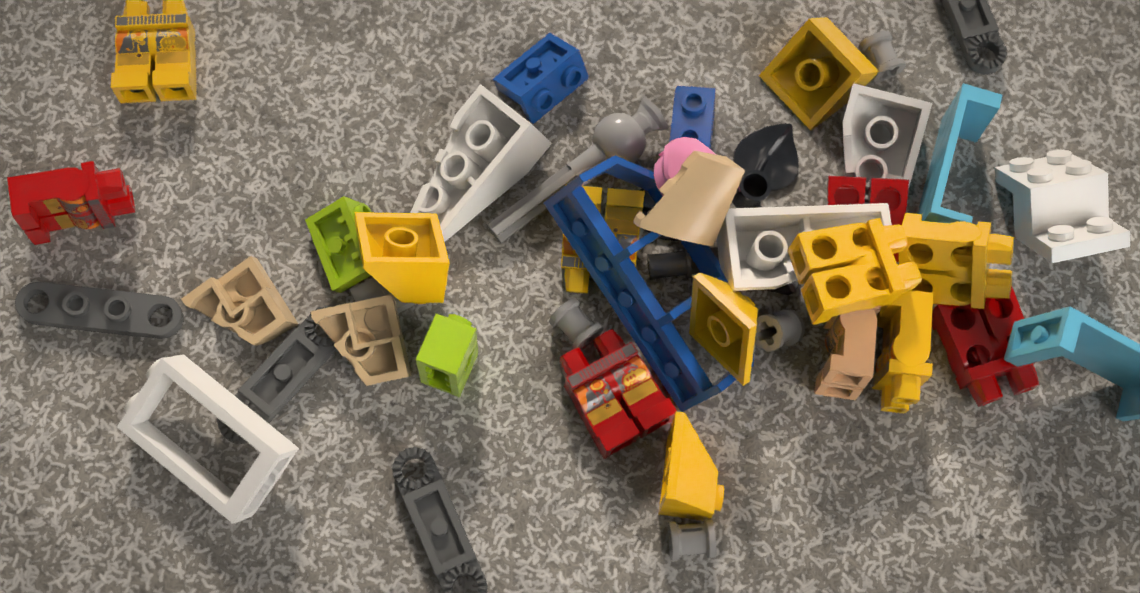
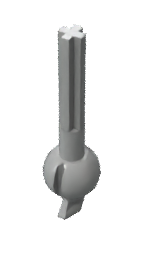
[487,96,669,243]

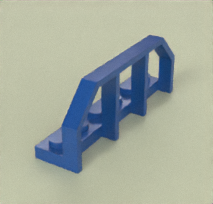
[544,155,754,412]

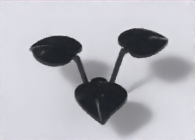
[639,123,799,295]

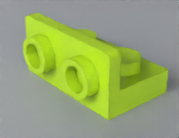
[305,196,372,293]

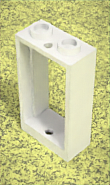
[117,355,299,524]

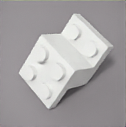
[995,150,1130,263]

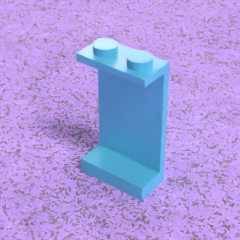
[917,83,1003,224]
[1004,306,1140,421]

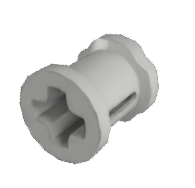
[858,30,906,82]
[549,297,603,351]
[755,309,805,352]
[667,518,716,560]

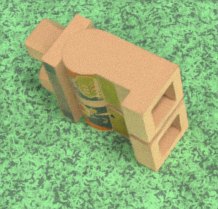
[814,305,881,400]

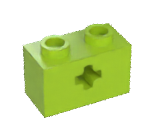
[416,313,479,398]

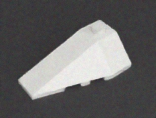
[842,83,932,204]
[410,84,552,242]
[716,203,892,291]

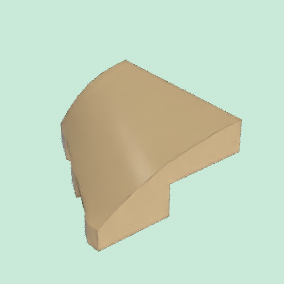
[633,150,745,246]
[181,256,299,346]
[310,294,411,386]

